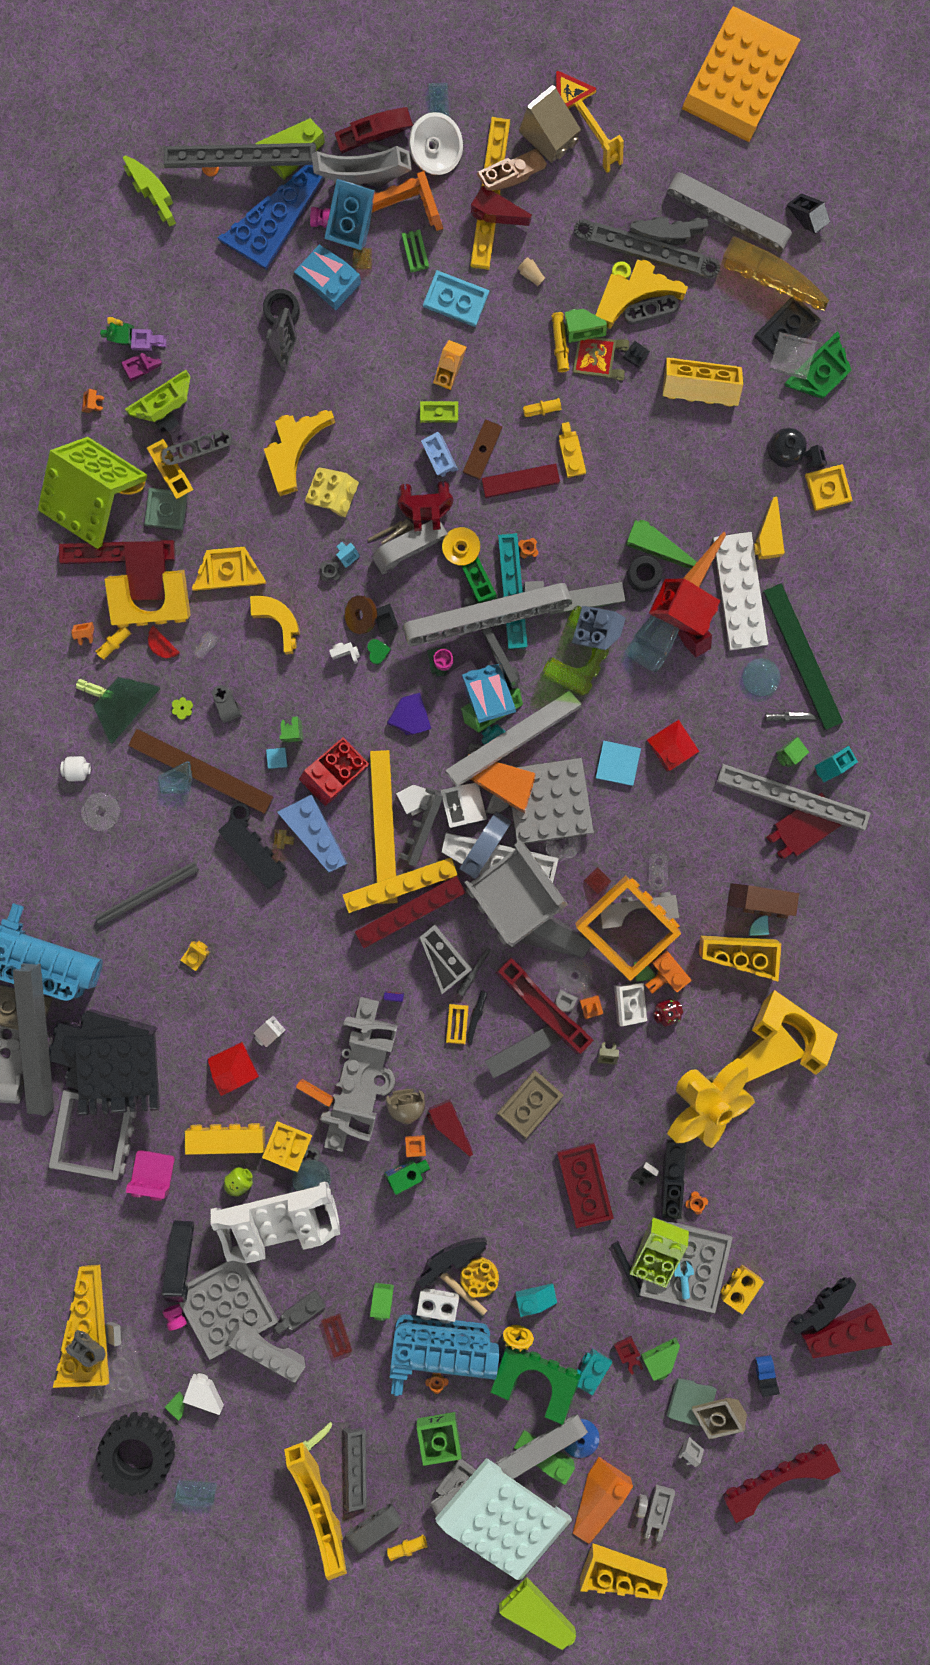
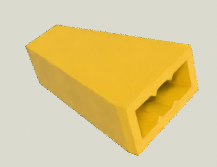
[735,1025,804,1083]

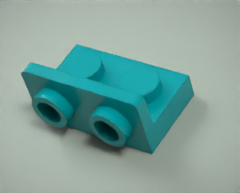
[576,1348,612,1396]

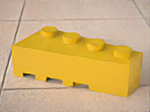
[699,936,781,982]

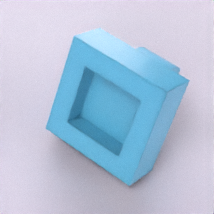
[336,542,360,568]

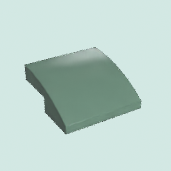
[667,1378,717,1426]

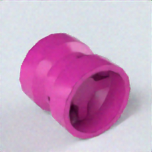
[310,207,331,228]
[434,649,453,671]
[162,1304,187,1331]

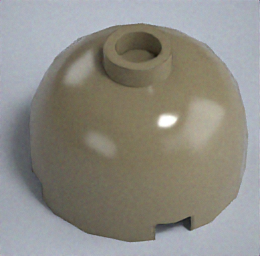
[386,1089,425,1124]

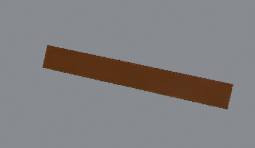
[128,729,274,814]

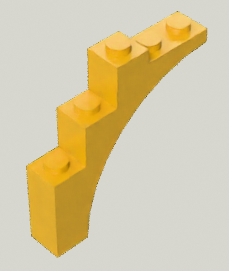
[284,1442,347,1581]

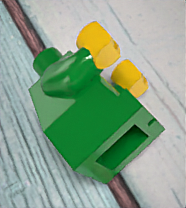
[100,317,134,345]

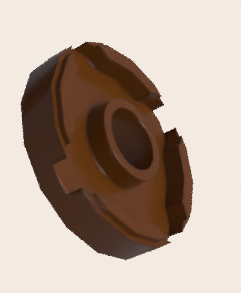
[345,595,377,634]

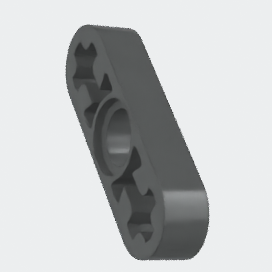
[624,295,678,325]

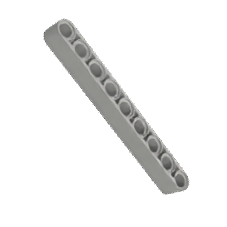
[402,583,572,646]
[430,1414,588,1516]

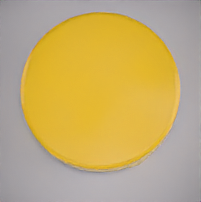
[460,1257,499,1298]

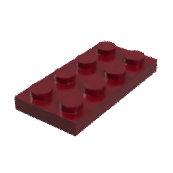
[557,1142,614,1228]

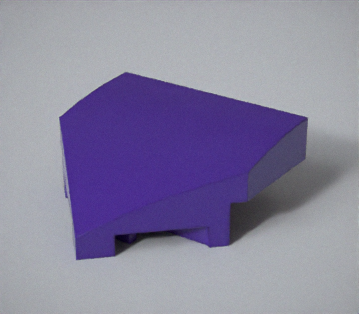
[387,693,431,735]

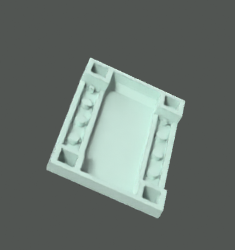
[435,1458,572,1580]

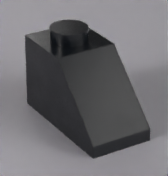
[787,193,830,233]

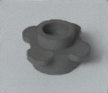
[320,561,340,581]

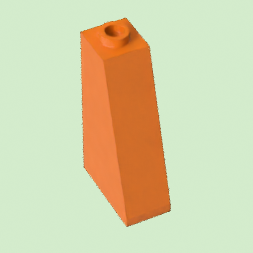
[468,754,536,813]

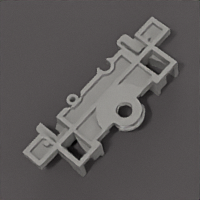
[320,997,398,1152]

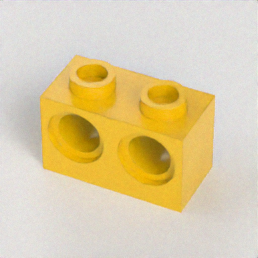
[720,1264,764,1315]

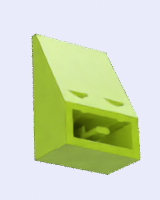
[630,1217,689,1288]

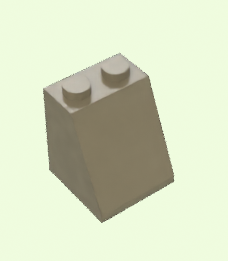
[519,85,581,163]

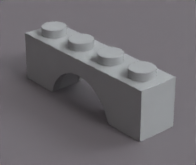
[599,892,679,929]
[228,1320,306,1383]

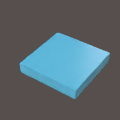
[595,741,641,786]

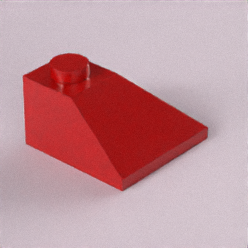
[647,719,699,772]
[208,1042,259,1096]

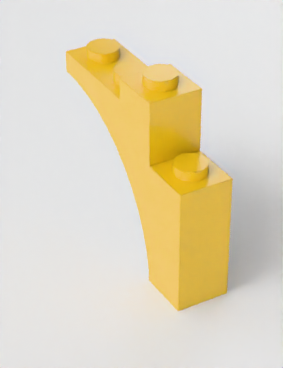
[596,259,688,329]
[264,410,335,496]

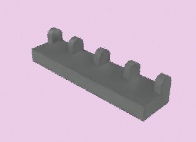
[399,787,443,867]
[343,1428,367,1512]

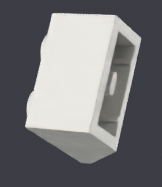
[441,783,487,828]

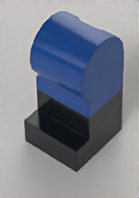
[755,1355,780,1397]

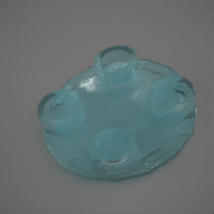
[742,658,781,696]

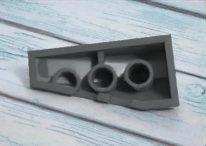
[266,308,297,372]
[521,917,592,958]

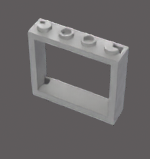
[49,1088,137,1180]

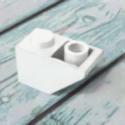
[396,785,431,816]

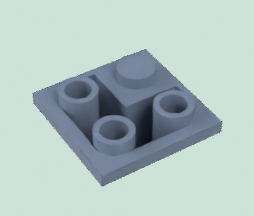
[572,606,626,650]

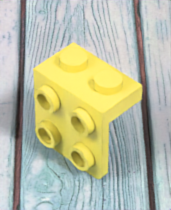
[305,467,359,517]

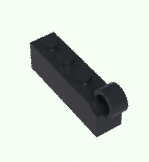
[218,803,287,889]

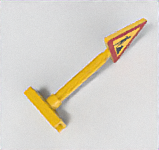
[556,71,624,173]

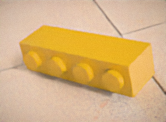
[185,1123,265,1155]

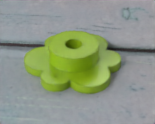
[172,697,193,720]

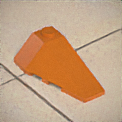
[573,1457,633,1544]

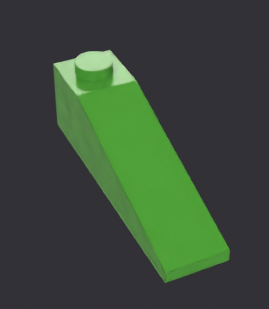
[626,520,697,570]

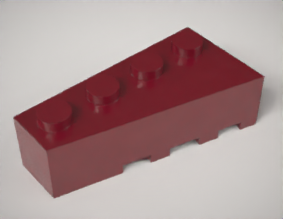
[801,1303,892,1358]

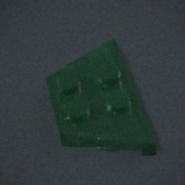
[93,676,160,744]

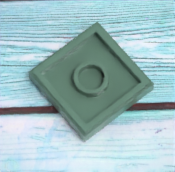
[144,488,188,531]

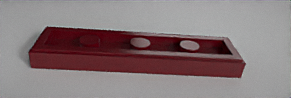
[482,463,560,498]

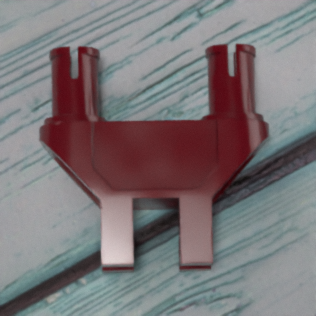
[397,481,453,532]

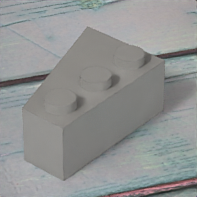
[420,924,472,994]

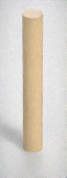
[439,1273,487,1316]

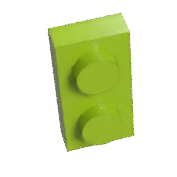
[420,401,458,423]

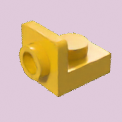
[180,940,210,971]

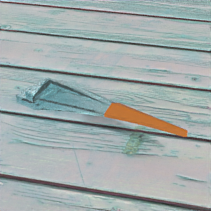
[624,532,726,673]

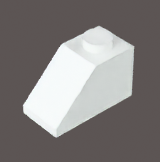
[254,1016,285,1047]
[183,1373,224,1415]

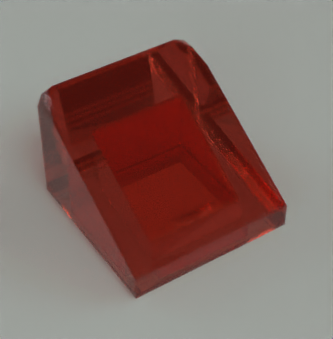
[584,867,611,894]

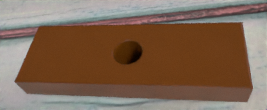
[463,419,503,480]

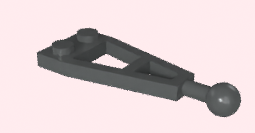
[464,595,520,690]

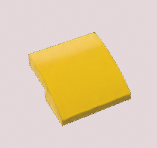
[262,1121,312,1172]

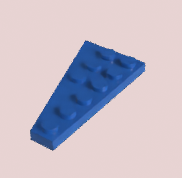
[217,165,325,270]

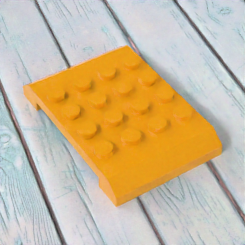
[682,6,801,142]

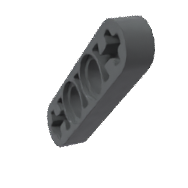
[160,429,232,465]

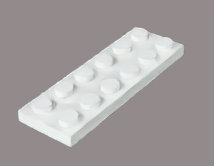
[713,532,768,651]

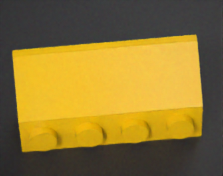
[663,358,743,406]

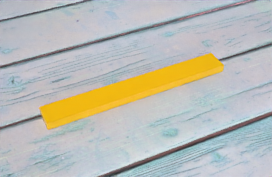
[471,117,510,270]
[370,750,398,904]

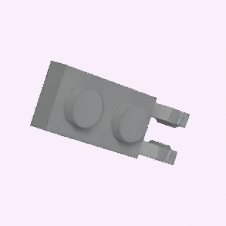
[643,1484,675,1543]

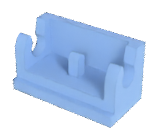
[421,432,458,477]

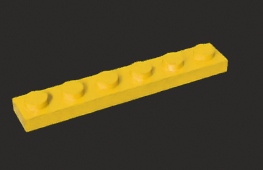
[342,857,457,913]

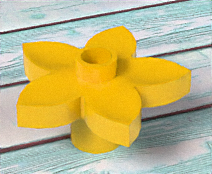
[667,1058,755,1148]

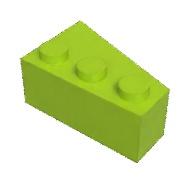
[255,118,325,180]

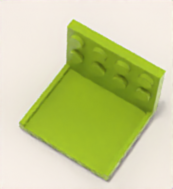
[38,437,147,548]

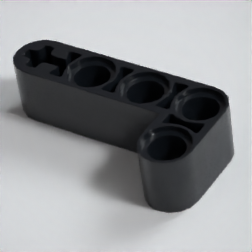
[162,1220,194,1303]

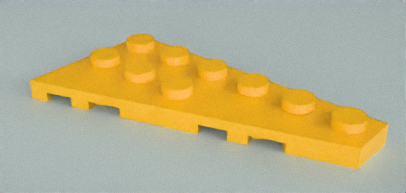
[53,1265,109,1388]

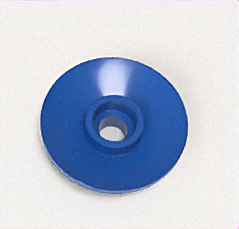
[564,1419,600,1458]

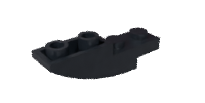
[662,1139,687,1219]
[417,1237,487,1288]
[789,1277,857,1335]

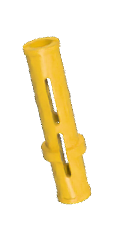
[551,312,570,372]

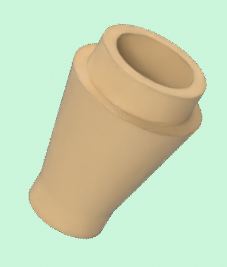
[517,257,545,287]

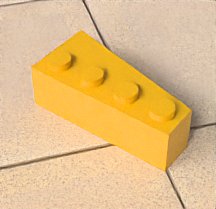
[580,1543,668,1600]

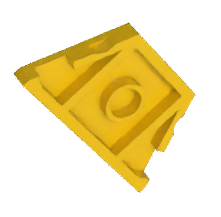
[192,547,266,591]

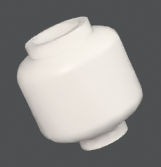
[60,756,91,781]

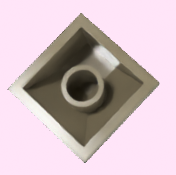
[692,1398,747,1439]

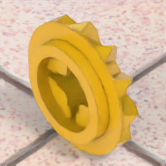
[503,1325,534,1352]

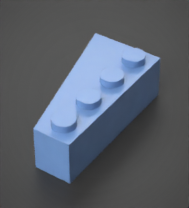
[277,795,348,872]

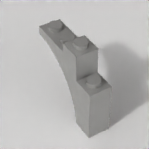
[312,146,411,188]

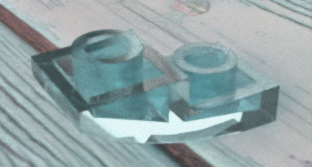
[429,83,449,117]

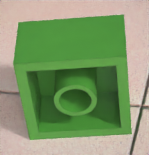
[417,1412,462,1466]

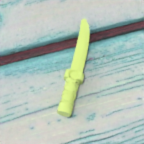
[303,1422,332,1451]

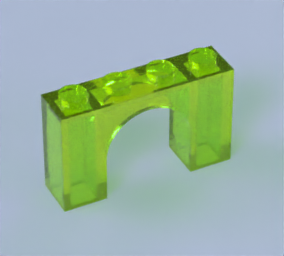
[540,606,609,696]

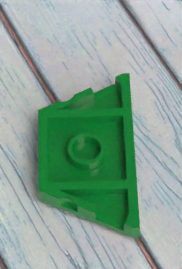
[784,331,851,399]

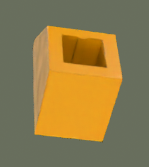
[433,340,467,390]

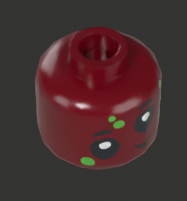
[653,998,683,1027]

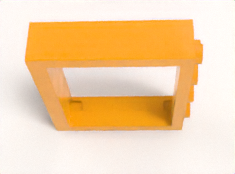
[575,875,681,981]

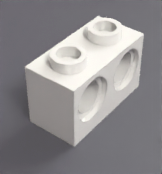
[417,1287,459,1323]

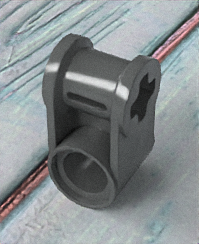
[212,685,242,723]
[66,1330,105,1367]

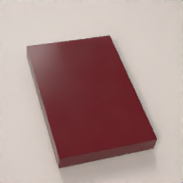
[124,541,166,600]

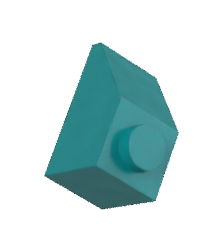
[814,746,858,783]
[516,1283,557,1317]

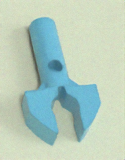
[674,1261,694,1299]

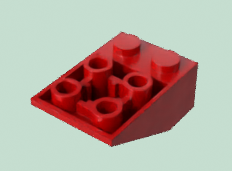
[299,737,369,806]

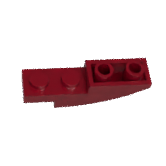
[335,107,413,154]

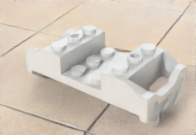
[211,1182,340,1263]

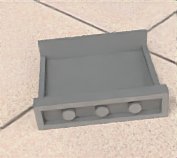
[465,841,568,947]

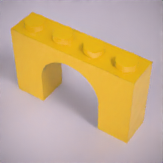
[104,570,191,628]
[752,990,838,1075]

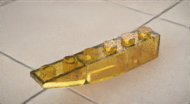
[722,236,829,311]

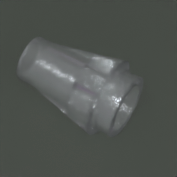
[193,630,219,659]

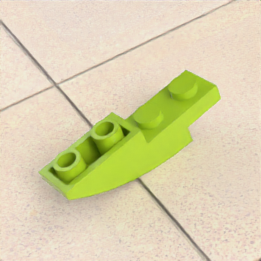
[123,155,176,227]

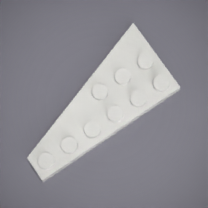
[442,832,558,883]

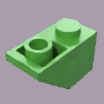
[776,737,809,767]
[370,1283,394,1321]

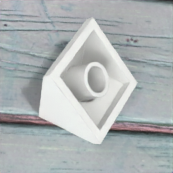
[614,983,647,1026]

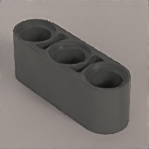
[345,1503,403,1554]

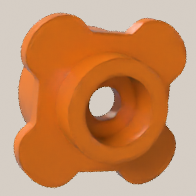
[518,538,538,559]
[685,1191,708,1215]
[425,1373,448,1394]

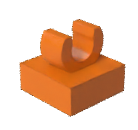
[82,389,104,413]
[71,622,94,645]
[580,995,603,1019]
[405,1135,426,1157]

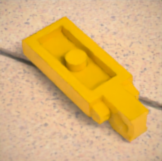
[559,422,586,478]

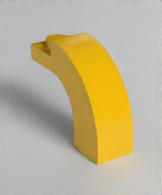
[147,439,193,499]
[250,596,300,654]

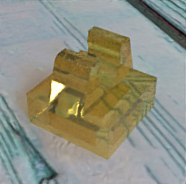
[353,248,372,269]
[273,829,295,849]

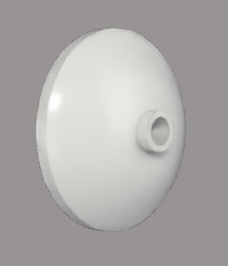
[409,112,463,175]

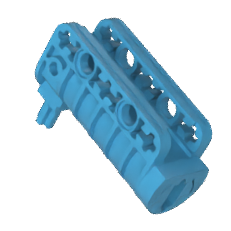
[0,903,103,1001]
[390,1314,499,1396]

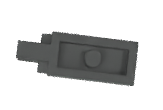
[274,1289,326,1334]

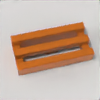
[296,1079,334,1107]

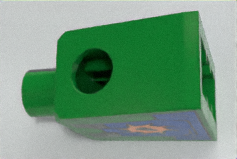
[384,1159,430,1195]

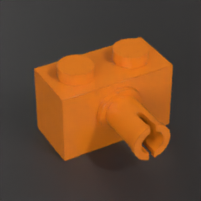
[645,949,692,994]

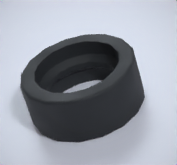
[263,289,300,326]

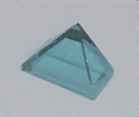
[158,761,192,794]
[175,1480,217,1510]

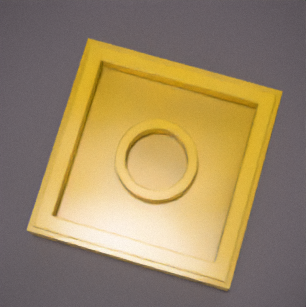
[805,464,853,511]

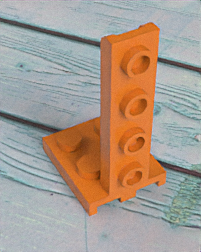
[372,171,444,231]

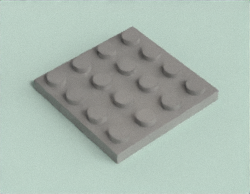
[511,758,594,844]
[639,1218,733,1313]
[179,1261,279,1360]

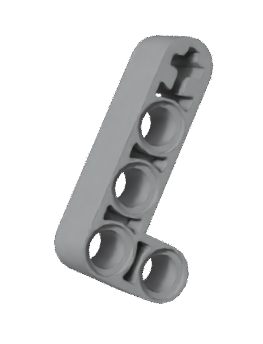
[372,520,447,574]

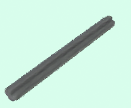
[95,862,199,925]

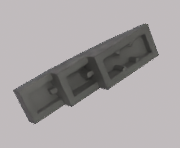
[485,1025,561,1078]

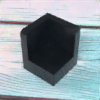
[375,604,399,634]

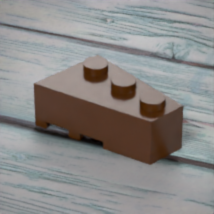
[727,883,799,919]

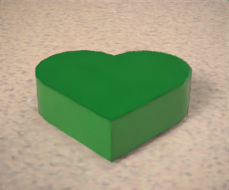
[368,639,391,665]

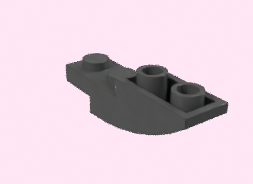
[629,217,708,245]

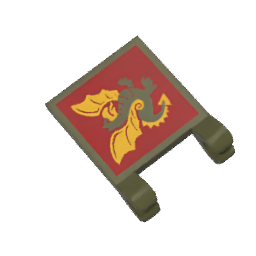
[573,337,629,381]

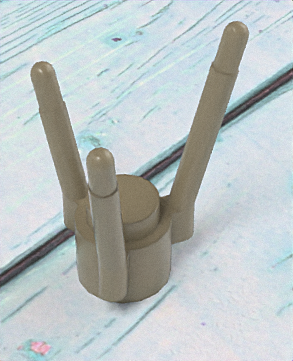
[368,519,414,545]

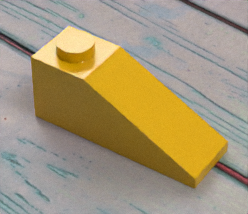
[754,497,785,560]

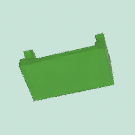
[279,716,303,743]

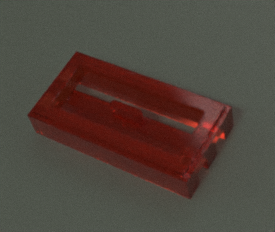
[321,1313,352,1358]

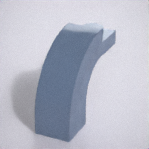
[459,811,512,879]

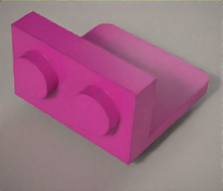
[126,1150,175,1201]

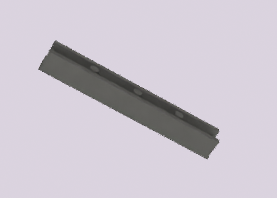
[13,963,54,1116]

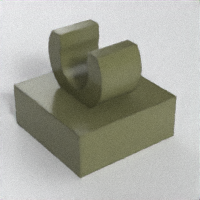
[597,1042,619,1065]

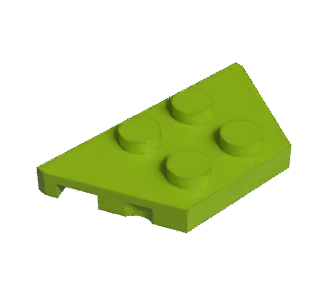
[125,370,190,422]

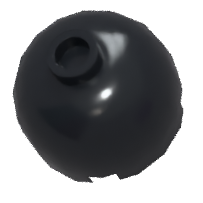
[767,427,807,468]

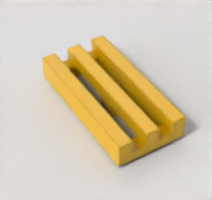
[446,1004,468,1044]

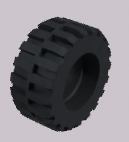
[96,1412,175,1496]

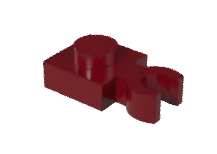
[614,1336,643,1375]

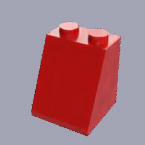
[649,578,720,636]

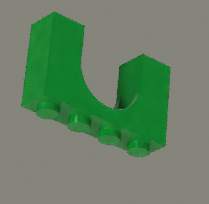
[491,1346,582,1425]

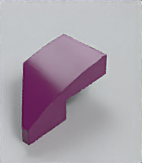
[121,353,162,382]

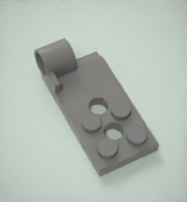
[0,1026,24,1104]

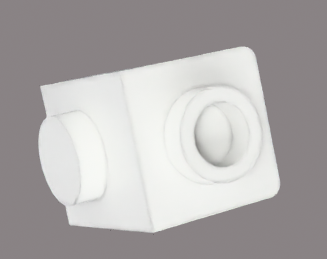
[329,642,360,664]

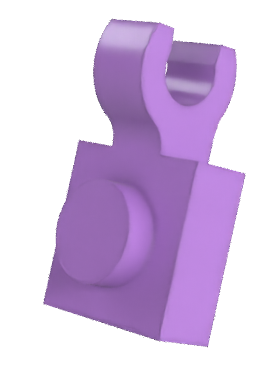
[131,329,167,351]

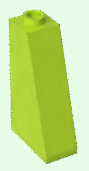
[499,1577,576,1650]

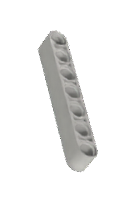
[667,172,792,252]

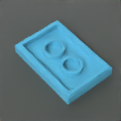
[423,270,489,327]

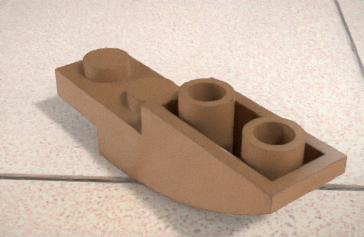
[477,149,547,190]

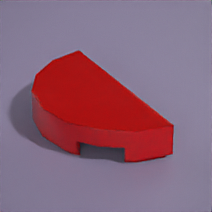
[148,625,180,658]

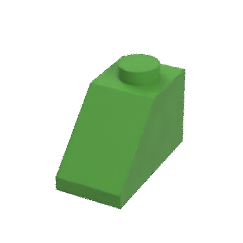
[564,309,607,343]
[641,1337,680,1381]

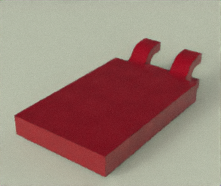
[766,792,842,859]

